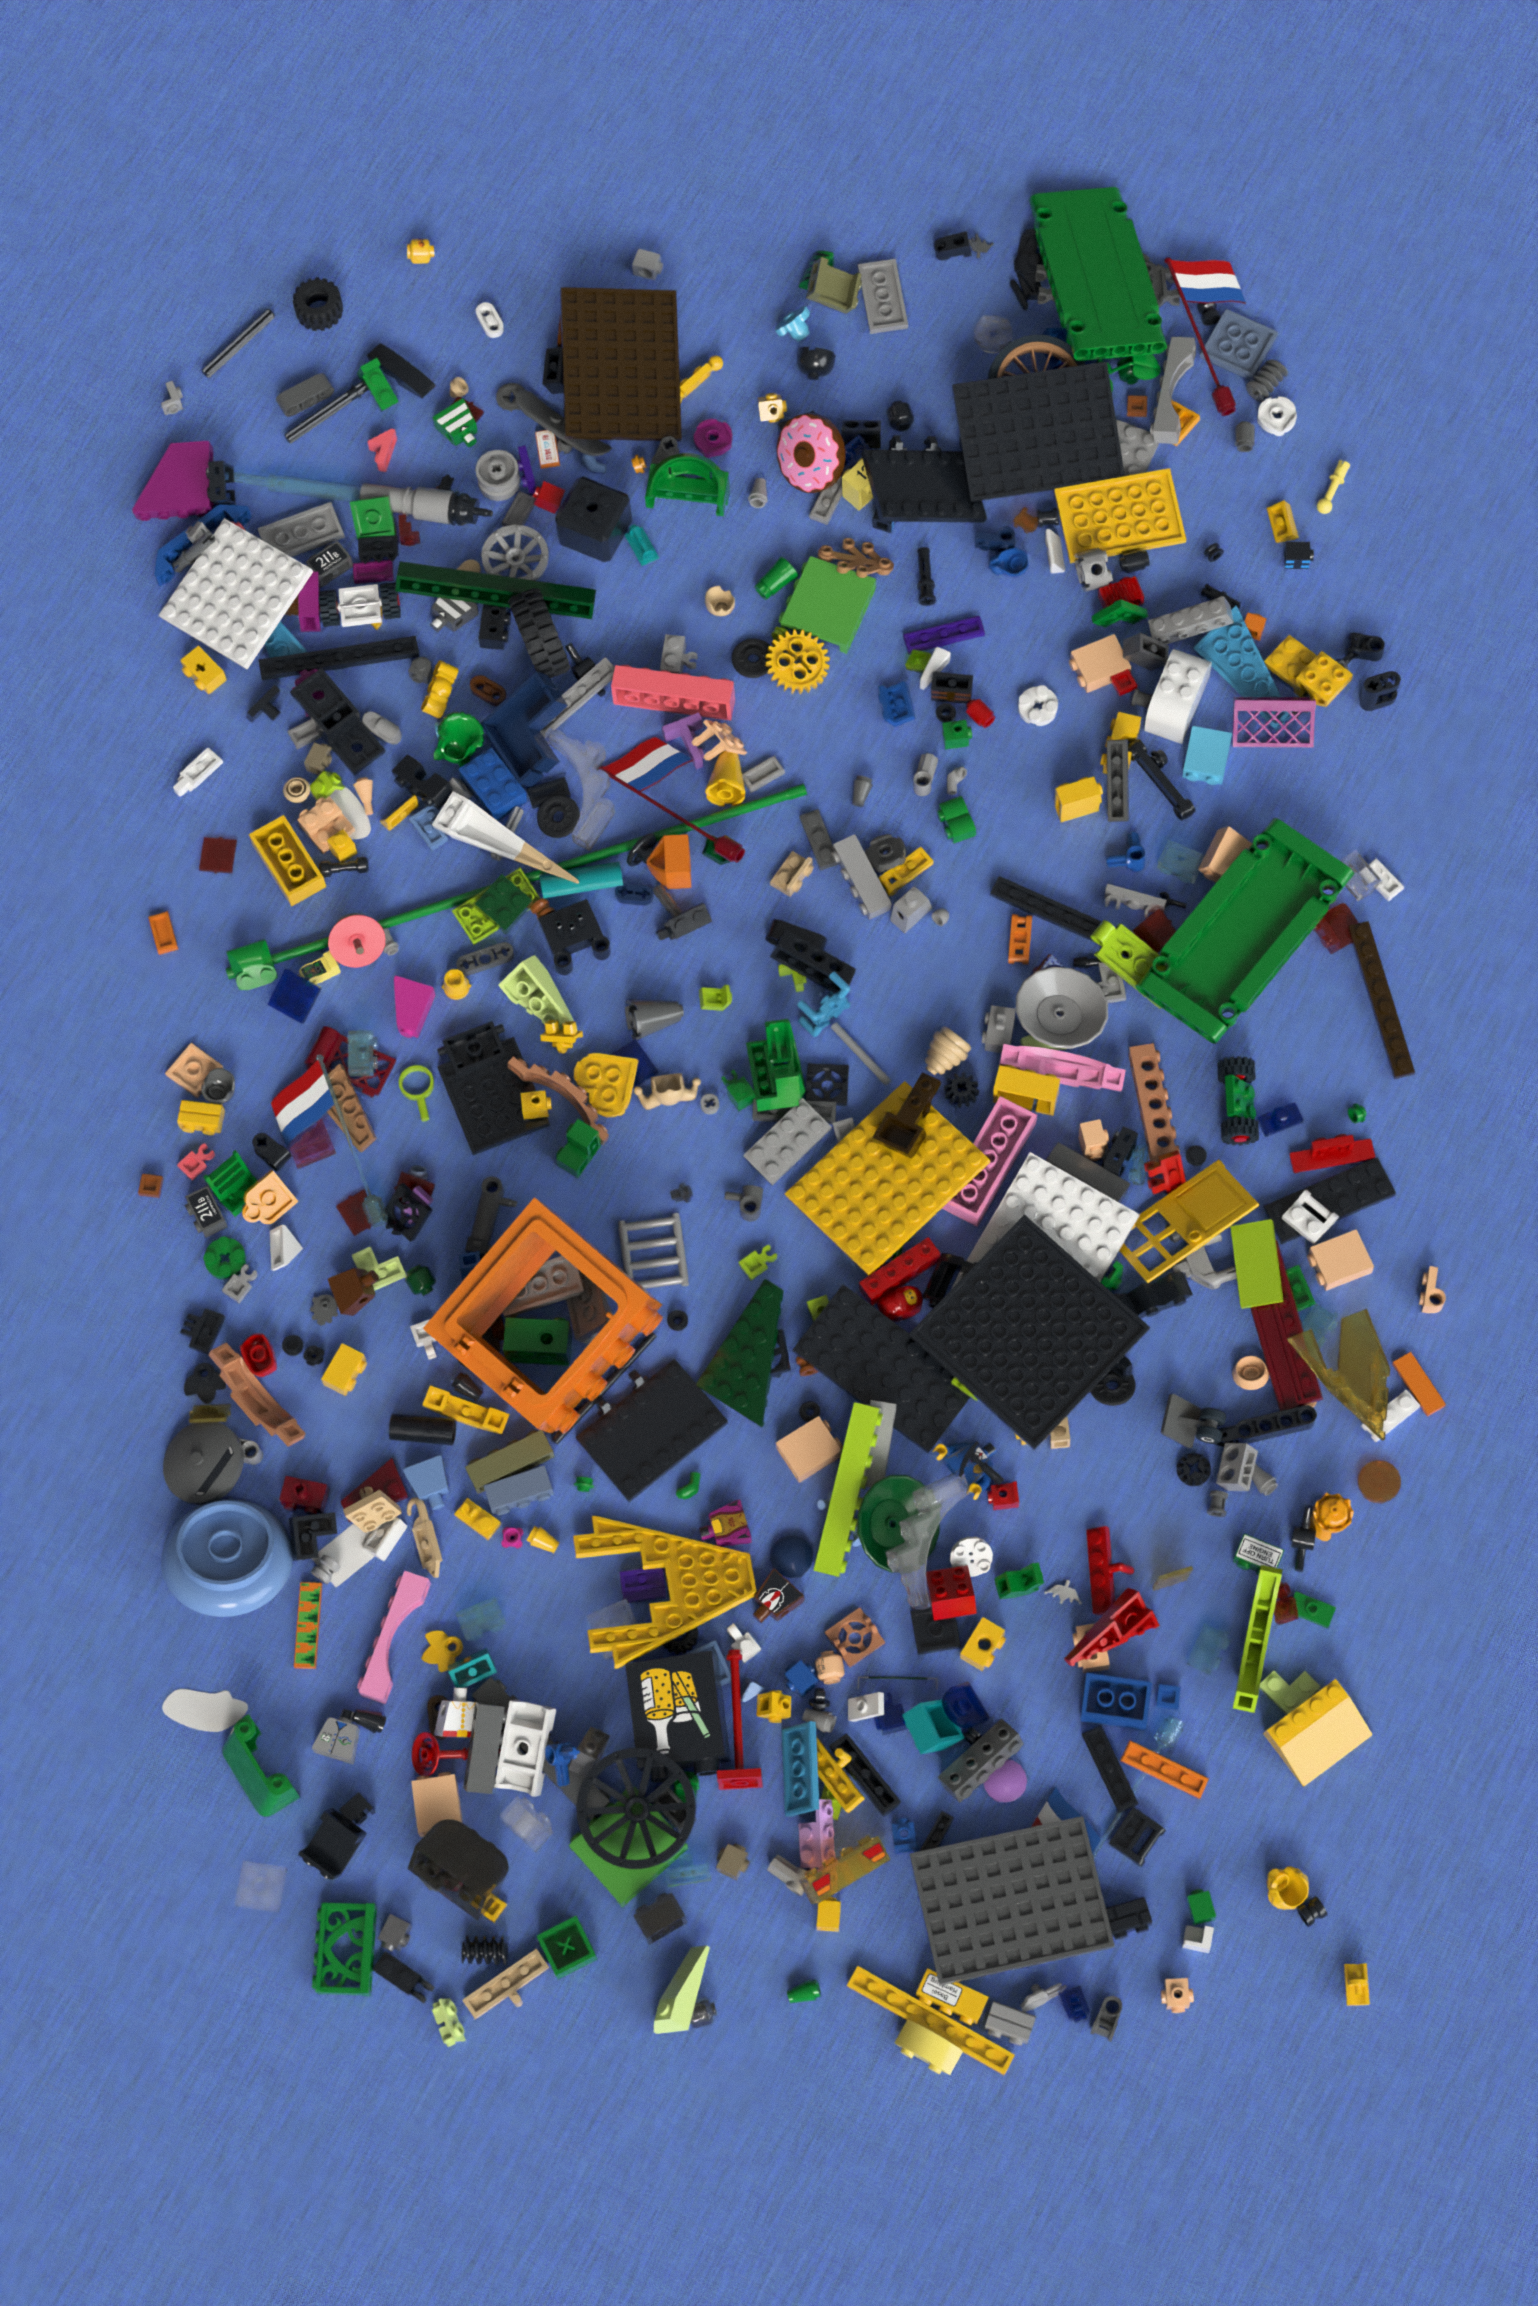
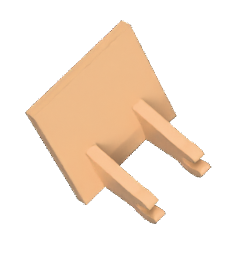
[691,720,747,761]

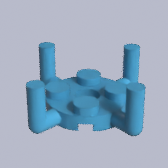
[797,971,851,1037]

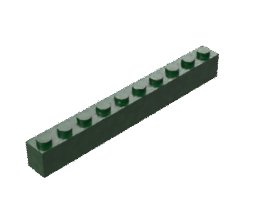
[395,561,596,619]

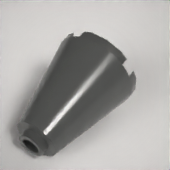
[625,999,684,1040]

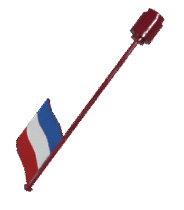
[1164,257,1246,416]
[598,737,745,863]

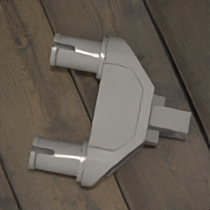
[1171,1234,1237,1290]

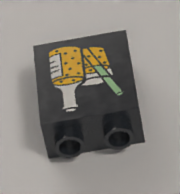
[625,1651,731,1783]

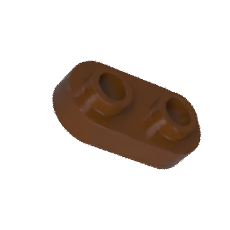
[470,675,506,706]

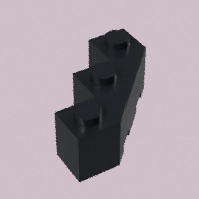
[1114,1272,1193,1318]

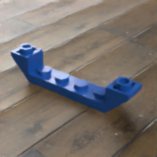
[154,504,252,587]

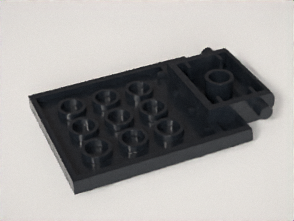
[437,1021,550,1155]

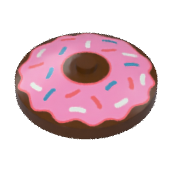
[777,413,845,493]

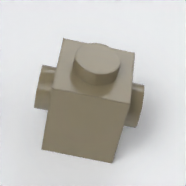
[716,1843,750,1881]

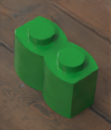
[936,796,976,844]

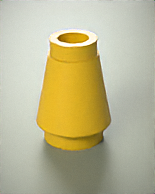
[526,1526,560,1553]

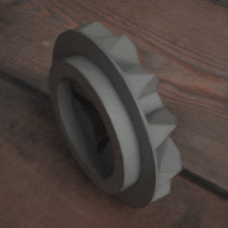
[496,383,525,412]

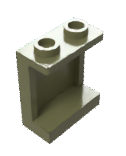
[806,257,862,314]

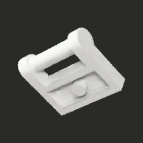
[1282,1189,1339,1245]

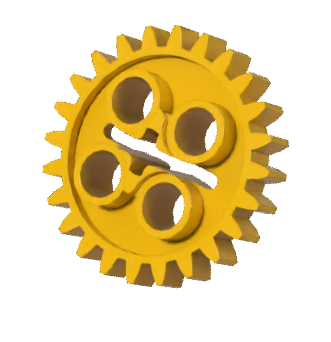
[765,629,830,694]

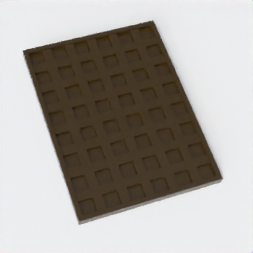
[560,287,682,441]

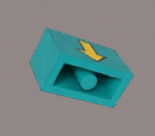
[447,1648,497,1688]

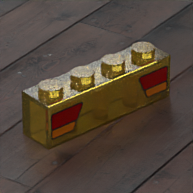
[799,1835,891,1904]

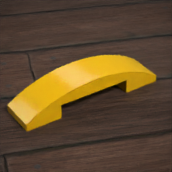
[422,1385,510,1434]

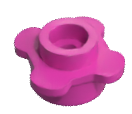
[501,1527,524,1549]

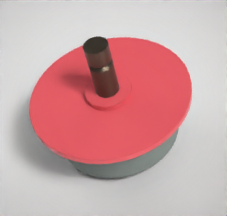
[328,913,385,968]

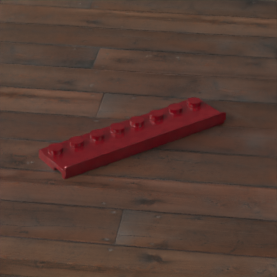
[1251,1240,1323,1411]

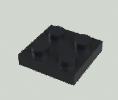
[910,1608,961,1655]

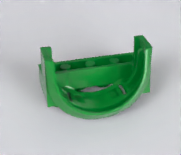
[645,453,730,516]
[746,1019,806,1112]

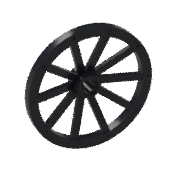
[576,1748,696,1869]

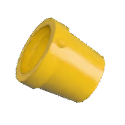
[441,969,471,1000]

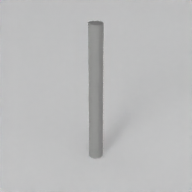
[831,1022,891,1086]

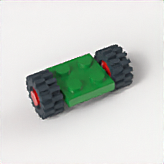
[1217,1056,1259,1146]

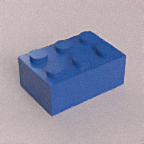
[458,747,528,821]
[1080,1673,1152,1730]

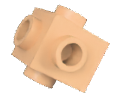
[1161,1978,1194,2013]

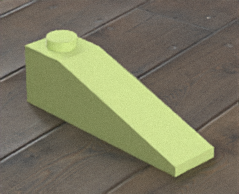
[498,955,574,1030]
[654,1945,710,2034]

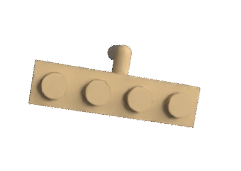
[462,1948,549,2020]

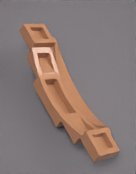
[508,1057,609,1145]
[209,1343,306,1447]

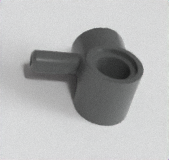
[724,1185,763,1222]

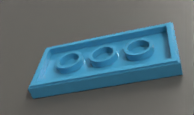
[782,1721,819,1817]

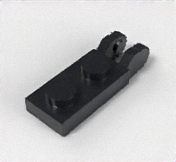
[372,1951,435,2003]

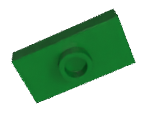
[1287,1591,1336,1629]

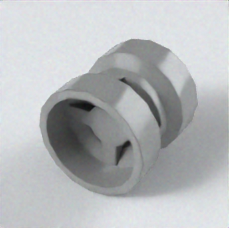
[311,1554,341,1584]

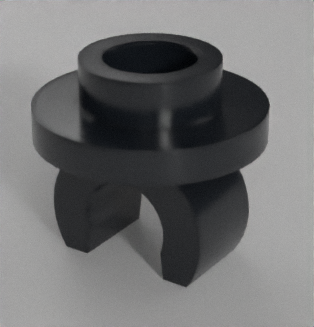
[808,1688,830,1711]

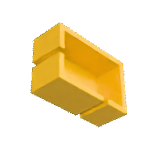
[993,1065,1060,1116]

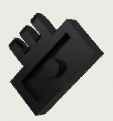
[180,1308,226,1355]

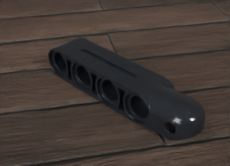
[1216,1405,1317,1447]

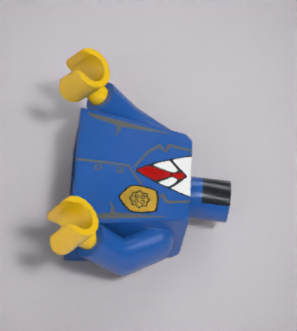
[932,1442,997,1500]

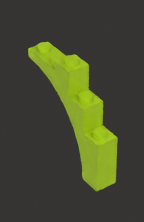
[1233,1565,1283,1713]

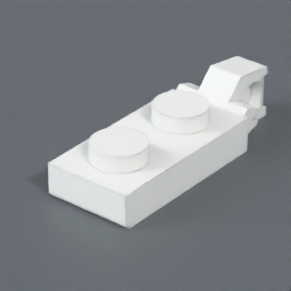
[173,748,223,797]

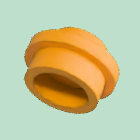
[631,454,647,474]

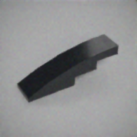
[367,343,436,398]

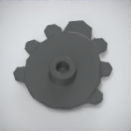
[310,1295,338,1326]

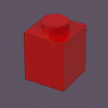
[532,481,565,514]

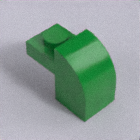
[994,1563,1044,1599]

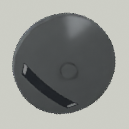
[163,1420,244,1505]

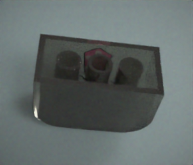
[407,1819,509,1921]

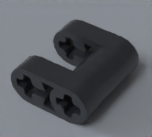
[1360,671,1401,711]

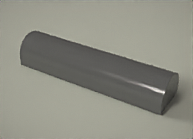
[1107,740,1129,822]

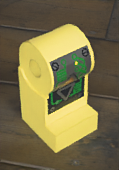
[299,950,341,987]

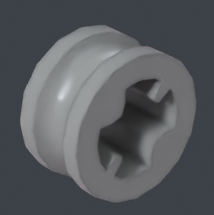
[700,1094,719,1115]

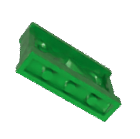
[312,1902,377,1996]

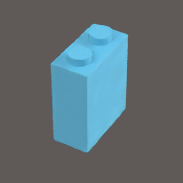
[1182,726,1232,785]

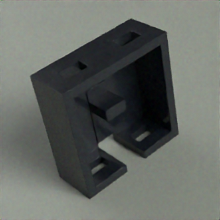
[206,461,236,505]
[1101,1126,1138,1177]

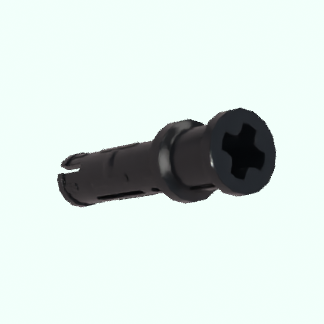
[917,547,936,606]

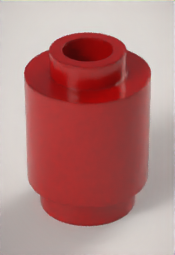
[966,699,995,728]

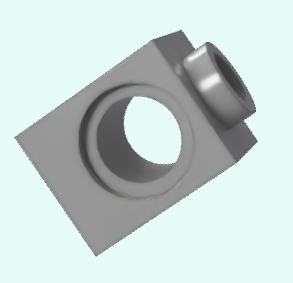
[632,248,663,281]

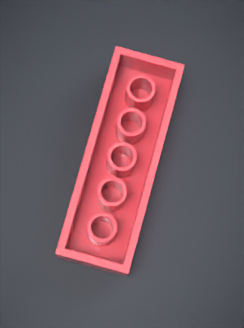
[611,665,735,721]

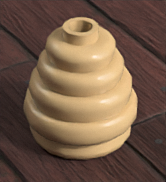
[925,1026,971,1075]

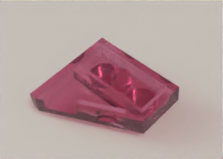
[290,1118,336,1169]

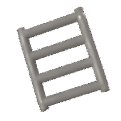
[618,1213,689,1289]

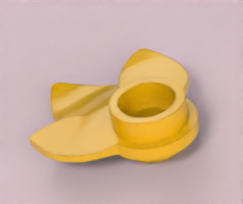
[421,1631,463,1672]

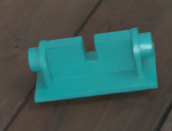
[624,524,659,566]

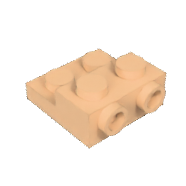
[297,796,355,854]

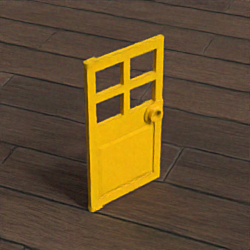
[1119,1159,1259,1283]

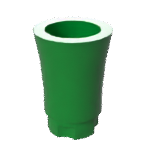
[754,556,798,600]

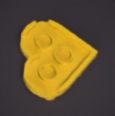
[574,1053,638,1118]

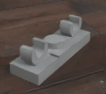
[1105,884,1166,918]

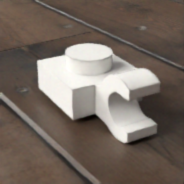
[410,1319,437,1360]
[727,1623,761,1664]

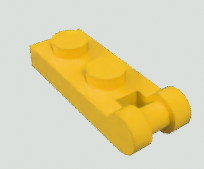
[879,847,933,897]

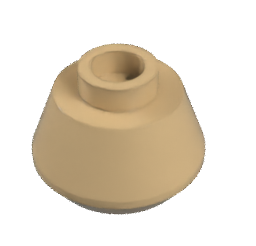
[283,777,310,803]

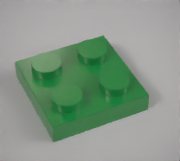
[350,495,397,540]

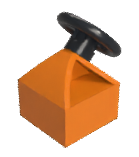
[627,833,692,889]

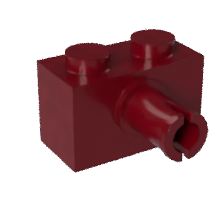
[279,1476,330,1515]

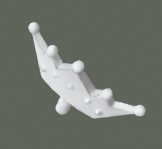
[1044,1580,1082,1605]

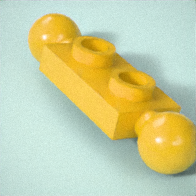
[680,355,723,403]

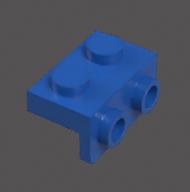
[878,681,916,727]

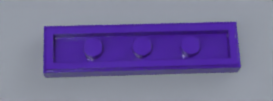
[903,615,985,654]

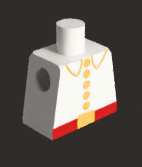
[434,1688,475,1737]

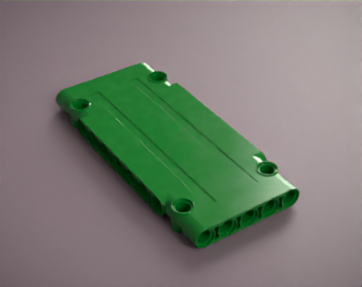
[1029,187,1167,361]
[1135,818,1354,1044]

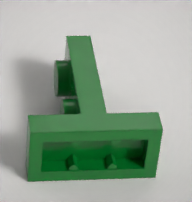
[357,358,399,412]

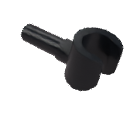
[1160,892,1187,908]

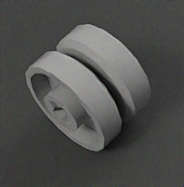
[475,450,521,501]

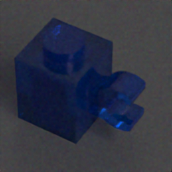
[873,1692,908,1736]
[1058,1986,1090,2024]

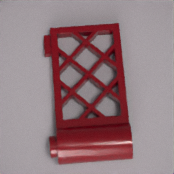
[304,1026,397,1098]

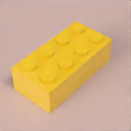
[249,815,326,907]

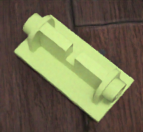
[432,1999,466,2047]

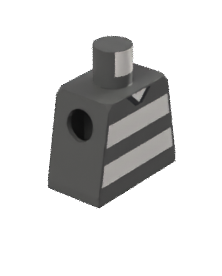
[430,598,478,632]

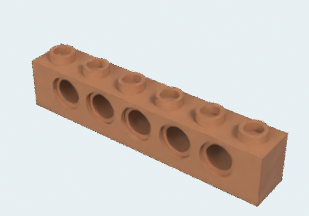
[1128,1043,1180,1162]

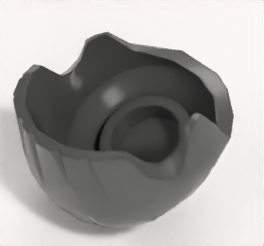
[201,1068,235,1104]

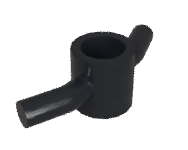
[565,643,606,697]
[1291,1505,1316,1572]

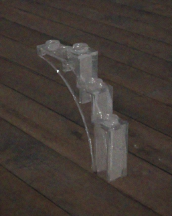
[545,728,615,851]
[885,1473,971,1610]

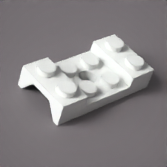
[494,1699,556,1797]

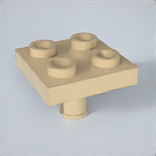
[343,1487,402,1533]

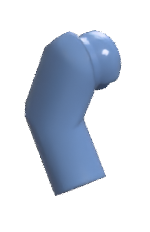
[582,454,607,474]

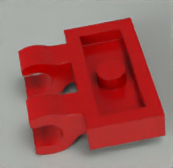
[1144,1150,1186,1194]

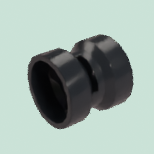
[1197,303,1221,326]
[1297,1896,1328,1927]

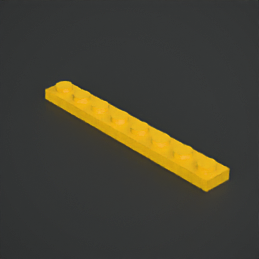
[847,1966,1015,2076]

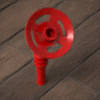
[412,1732,501,1776]

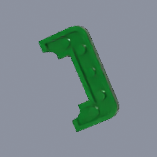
[222,1714,300,1817]

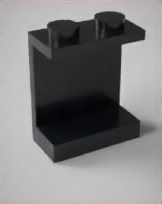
[298,1808,367,1880]

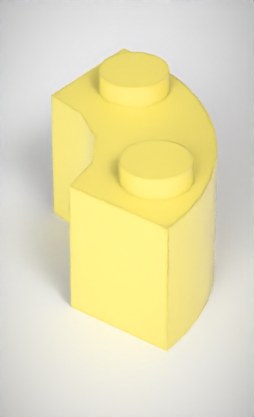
[894,2019,963,2075]

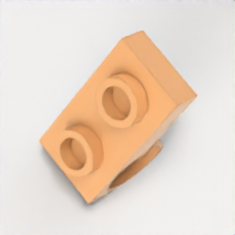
[1419,1266,1446,1314]

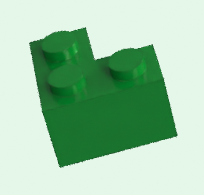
[556,1119,601,1178]

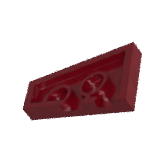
[340,1458,408,1522]

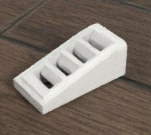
[920,647,951,690]

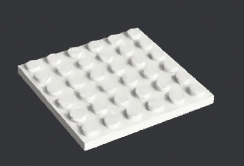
[158,518,313,669]
[967,1152,1140,1282]

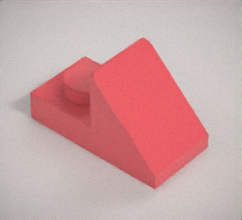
[367,429,397,472]

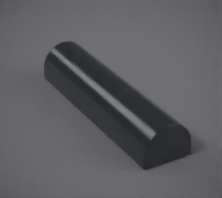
[829,1733,901,1817]

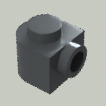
[408,657,433,684]

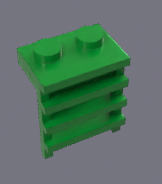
[203,1150,258,1217]

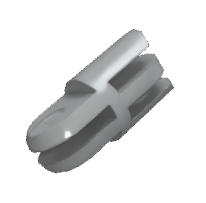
[362,711,402,745]

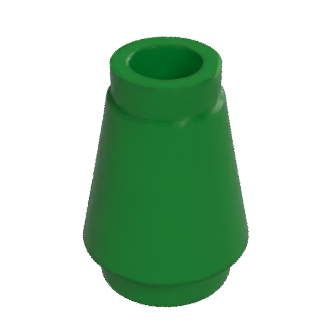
[787,1979,821,2003]

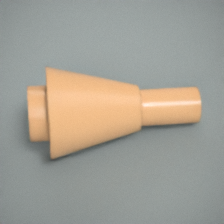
[353,777,373,815]

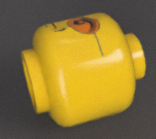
[407,239,434,264]

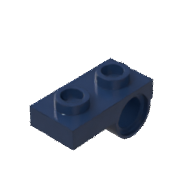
[975,526,1015,553]

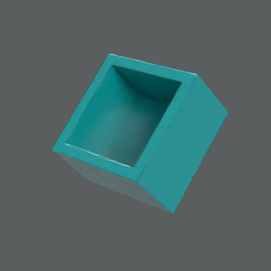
[902,1699,964,1754]

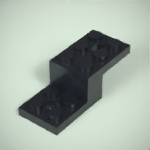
[290,668,385,776]

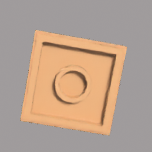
[165,1043,223,1098]

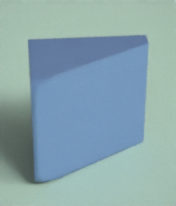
[740,1677,765,1703]

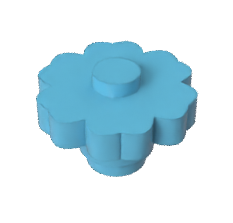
[775,306,810,342]

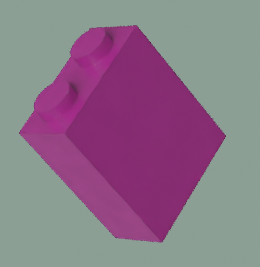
[298,571,321,632]

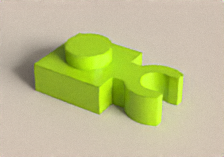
[738,1245,777,1280]

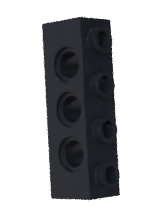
[770,929,856,993]

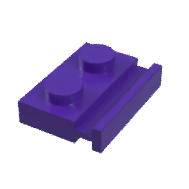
[516,445,536,494]
[619,1568,667,1604]

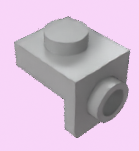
[161,380,183,415]

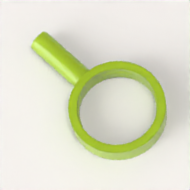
[399,1065,434,1122]

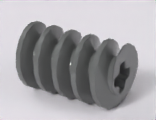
[1246,359,1288,402]

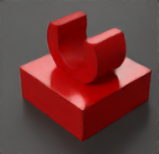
[1110,669,1137,697]

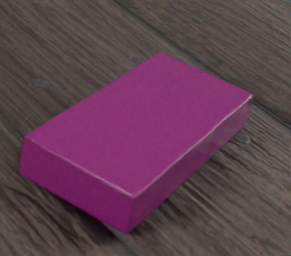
[353,560,394,584]

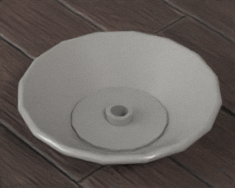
[1016,967,1108,1049]

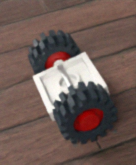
[319,582,401,627]

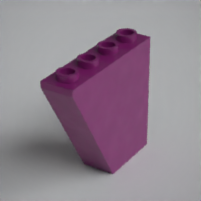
[133,441,214,521]

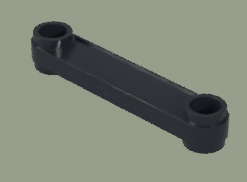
[1128,739,1196,821]

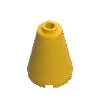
[705,750,746,807]

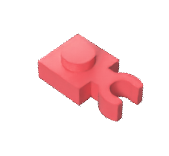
[177,1143,215,1181]

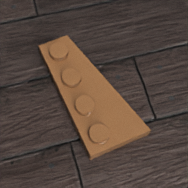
[326,1064,377,1152]

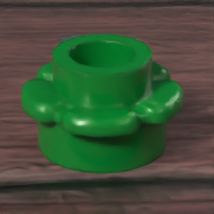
[1348,1103,1367,1123]
[573,1477,594,1492]

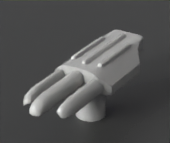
[1020,1983,1067,2012]

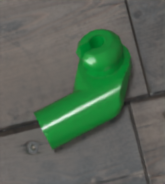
[676,1472,701,1500]

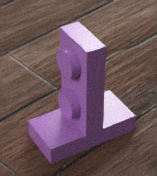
[662,712,704,769]

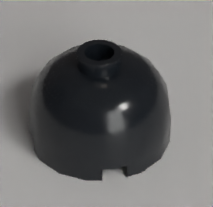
[797,347,836,380]

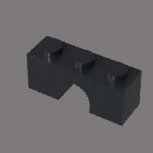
[392,754,453,810]

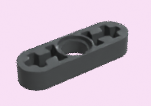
[456,942,514,976]

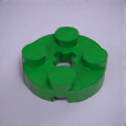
[203,1236,246,1279]

